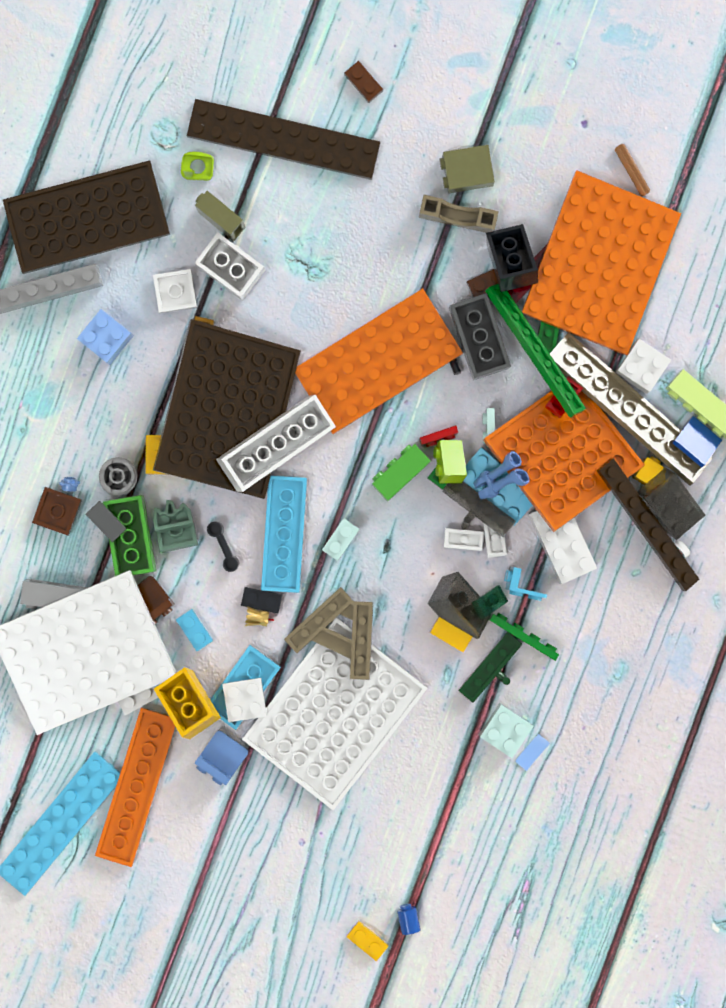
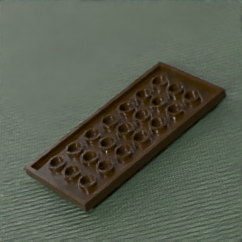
[3,160,170,274]

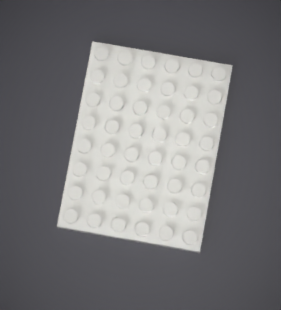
[0,570,176,735]
[242,618,427,810]

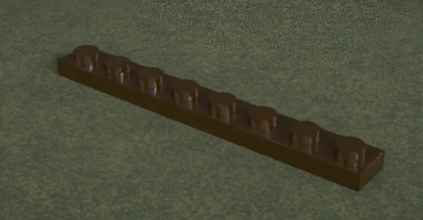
[596,458,700,591]

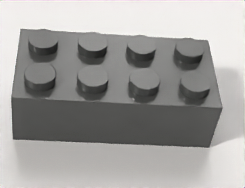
[449,293,511,381]

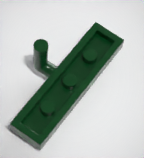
[458,632,522,703]

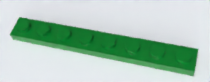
[485,284,586,418]

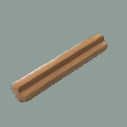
[615,144,650,196]

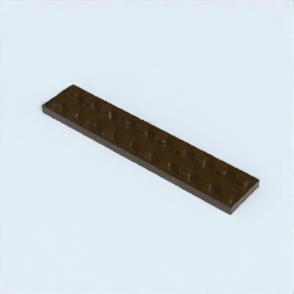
[186,99,380,180]

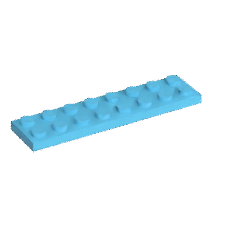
[0,751,121,896]

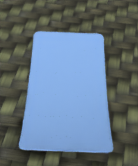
[516,734,550,771]

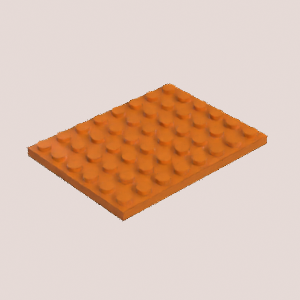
[521,170,681,355]

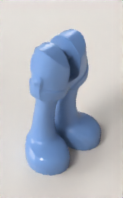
[473,451,529,499]

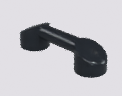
[207,522,239,572]

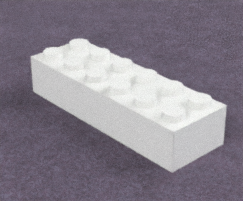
[216,395,336,492]

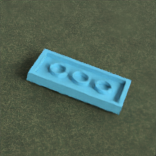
[463,447,533,526]
[210,645,281,730]

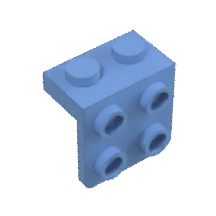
[194,730,248,786]

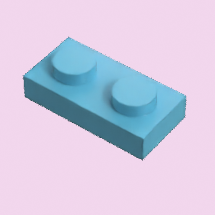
[176,609,213,651]

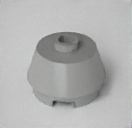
[99,457,137,496]

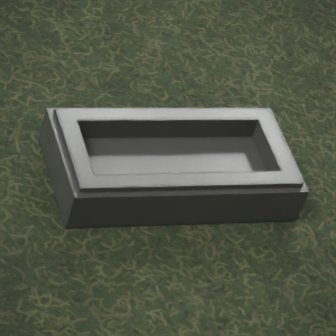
[85,501,127,542]

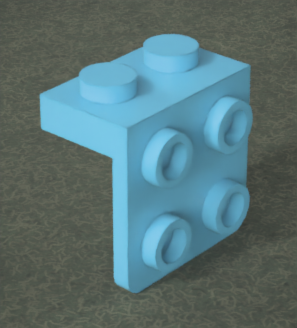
[504,567,547,601]

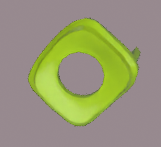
[181,152,214,181]

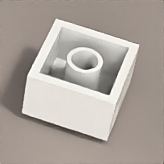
[615,339,671,394]

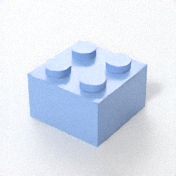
[77,309,134,365]

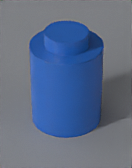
[397,904,421,935]

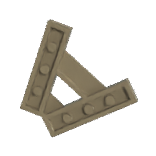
[284,587,373,680]

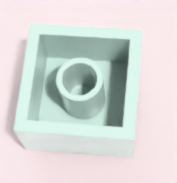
[478,703,534,758]

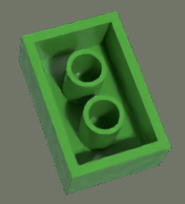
[372,444,431,502]

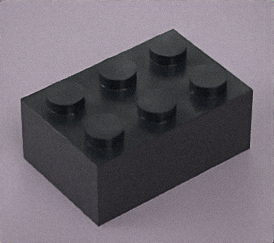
[486,224,538,292]

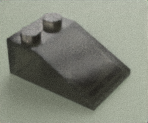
[427,572,493,639]

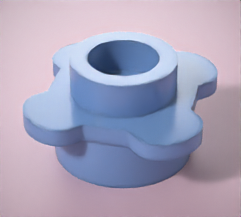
[59,477,80,492]

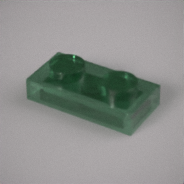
[471,585,508,619]

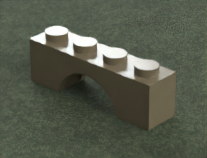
[419,195,499,233]

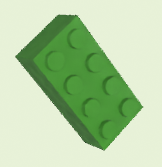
[103,495,156,576]

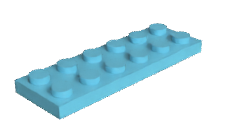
[261,476,307,593]

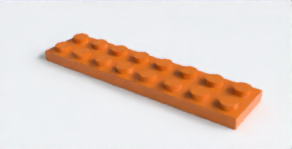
[95,707,176,867]

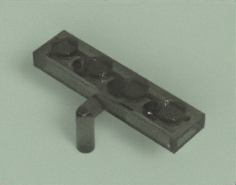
[442,482,516,537]

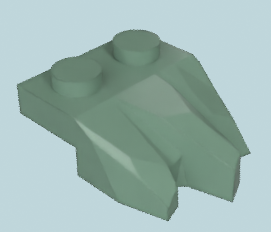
[153,500,198,553]

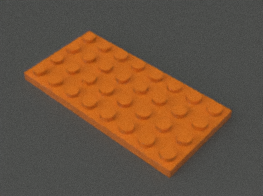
[295,288,463,434]

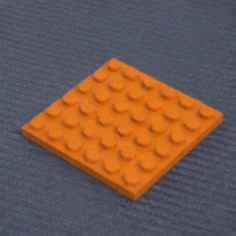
[483,391,645,532]

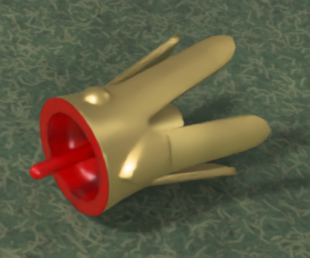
[245,606,274,627]

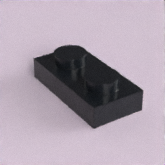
[241,587,282,614]

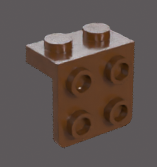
[137,576,175,624]

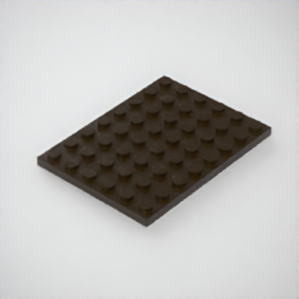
[153,319,301,499]

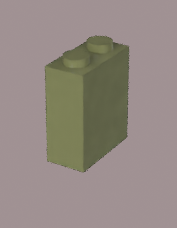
[439,145,495,194]
[195,191,246,242]

